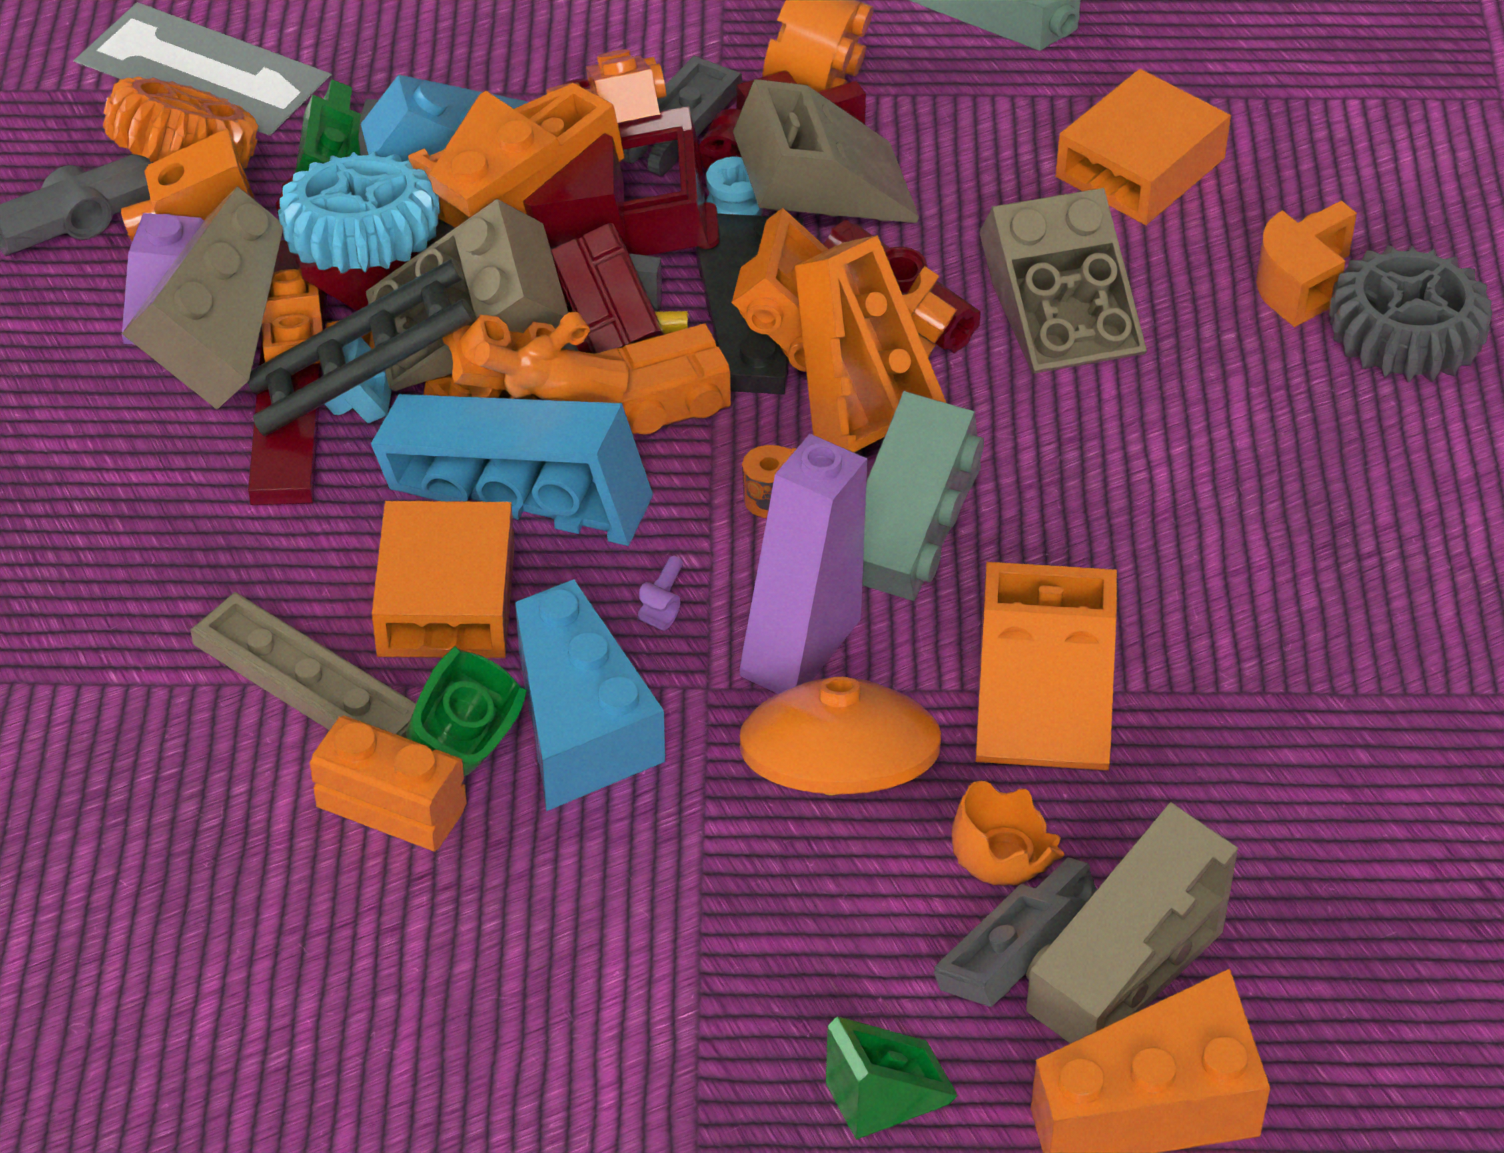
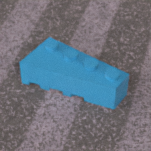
[371,394,653,546]

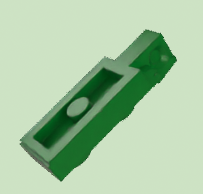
[295,79,361,173]

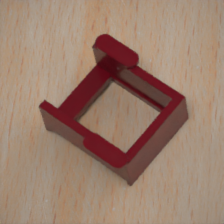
[618,106,720,256]

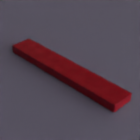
[248,240,327,505]

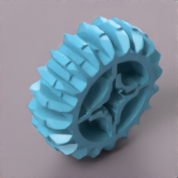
[278,151,440,273]

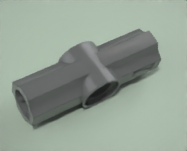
[0,154,153,256]

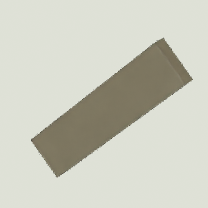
[191,592,416,738]

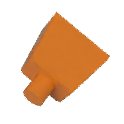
[121,129,256,241]

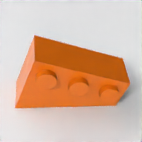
[408,83,624,228]
[795,235,946,453]
[1031,968,1270,1153]

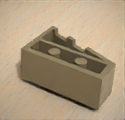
[122,186,283,409]

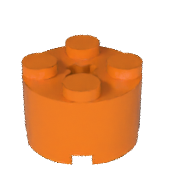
[762,0,874,92]

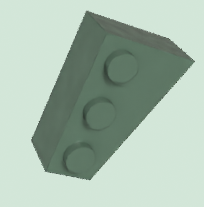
[862,391,984,601]

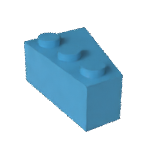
[515,579,665,811]

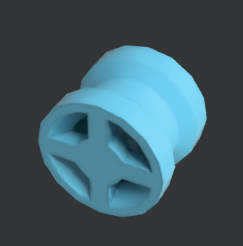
[706,157,763,216]

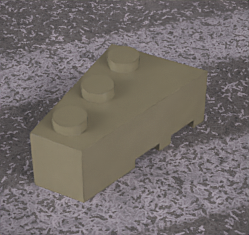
[1026,802,1238,1044]

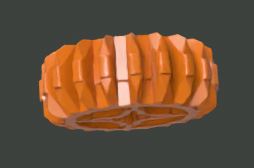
[103,76,259,169]

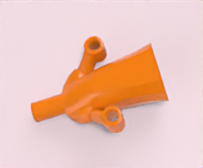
[474,312,629,403]

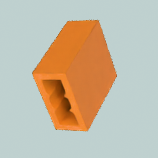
[1055,69,1231,225]
[372,501,515,658]

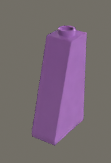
[740,434,867,694]

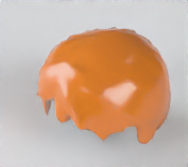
[952,781,1065,886]

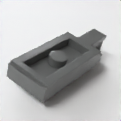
[933,857,1097,1007]

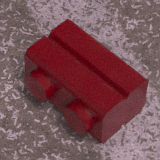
[551,223,665,354]

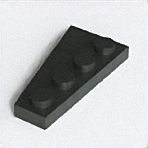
[695,213,803,395]

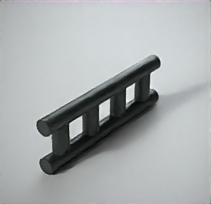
[247,258,475,436]

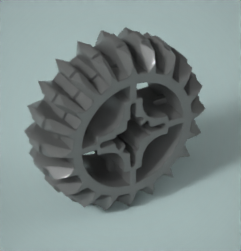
[1329,244,1492,382]

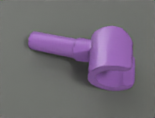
[637,556,683,631]

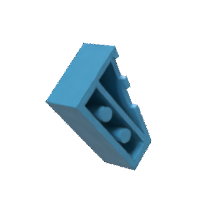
[361,75,528,162]

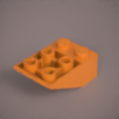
[976,562,1117,771]

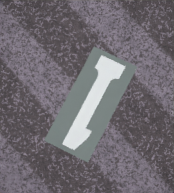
[73,2,332,136]

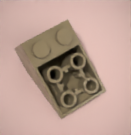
[733,79,919,223]
[979,188,1147,374]
[366,199,568,391]

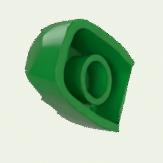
[406,646,527,777]

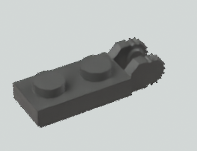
[622,56,742,176]

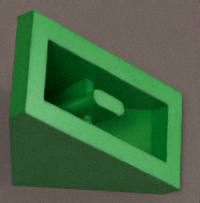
[826,1016,958,1140]

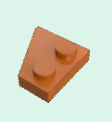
[429,91,562,217]

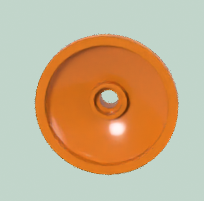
[740,677,941,794]

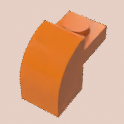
[1256,200,1357,327]

